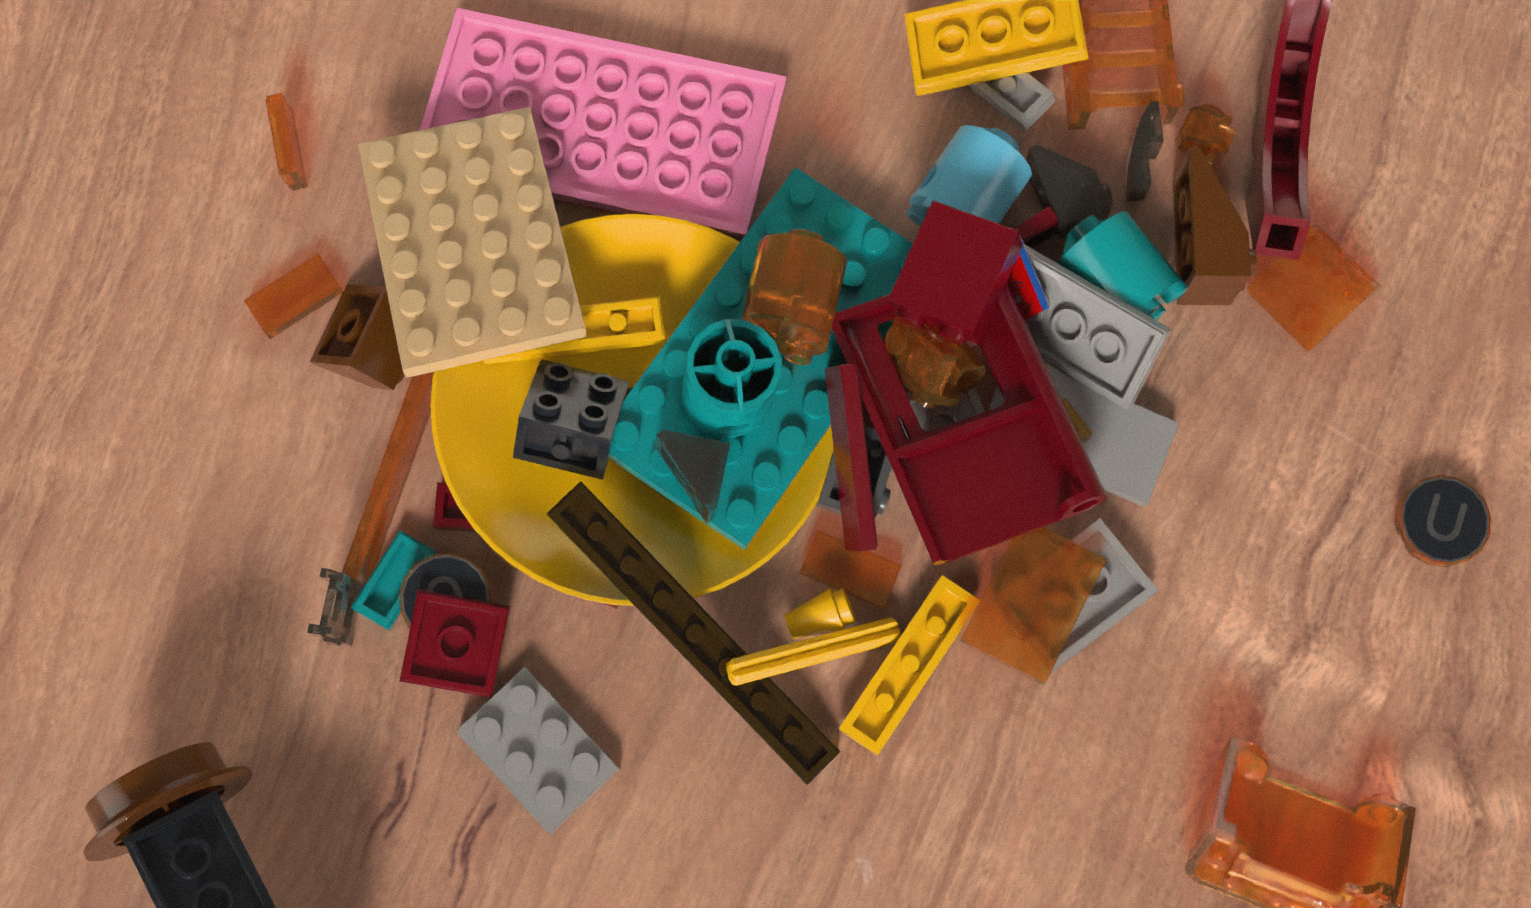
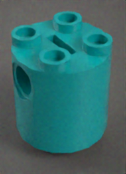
[1058,211,1189,320]
[681,319,782,438]

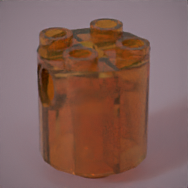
[741,229,847,365]

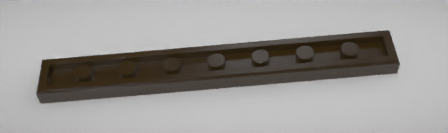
[546,481,841,785]

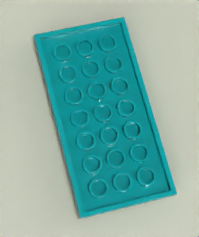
[609,167,913,550]

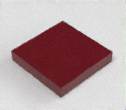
[399,589,510,698]

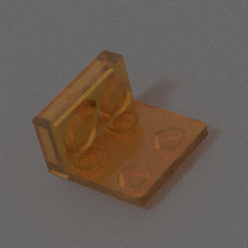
[1247,224,1382,351]

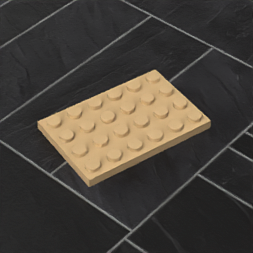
[358,107,587,378]

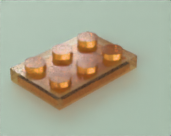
[959,527,1107,685]

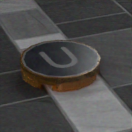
[1394,475,1491,568]
[399,552,491,629]

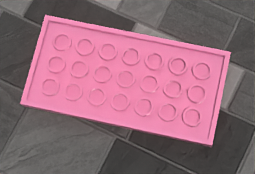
[420,8,787,240]

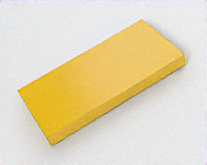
[904,0,1089,96]

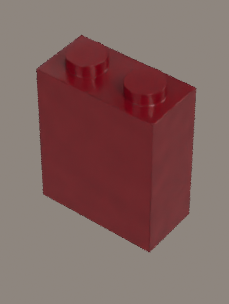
[888,200,1023,345]

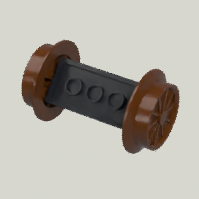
[83,742,276,908]

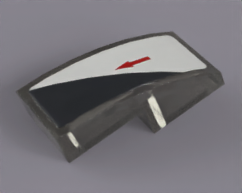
[1125,101,1164,202]

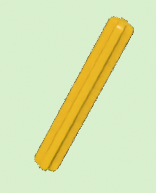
[726,617,901,686]

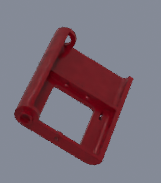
[827,283,1107,565]

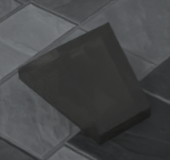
[655,430,730,523]

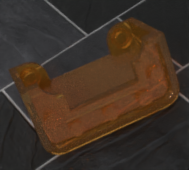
[1185,737,1416,908]

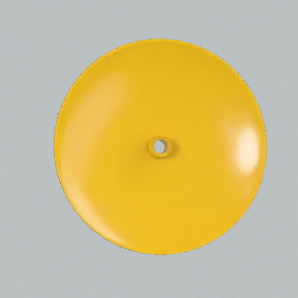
[430,214,834,606]

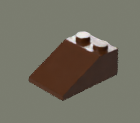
[1173,147,1257,305]

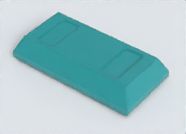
[350,530,438,631]

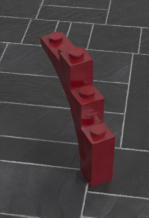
[1245,0,1333,260]

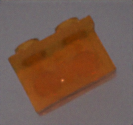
[884,314,960,409]

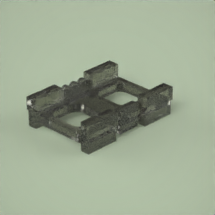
[307,568,364,646]

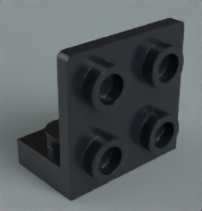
[513,360,629,480]

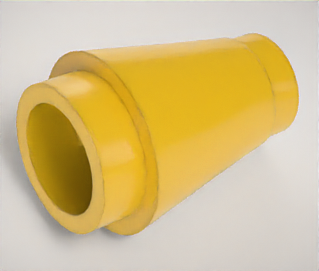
[784,588,856,640]

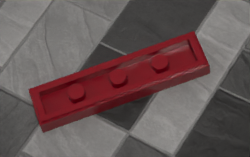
[824,363,878,551]

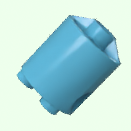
[907,125,1032,226]

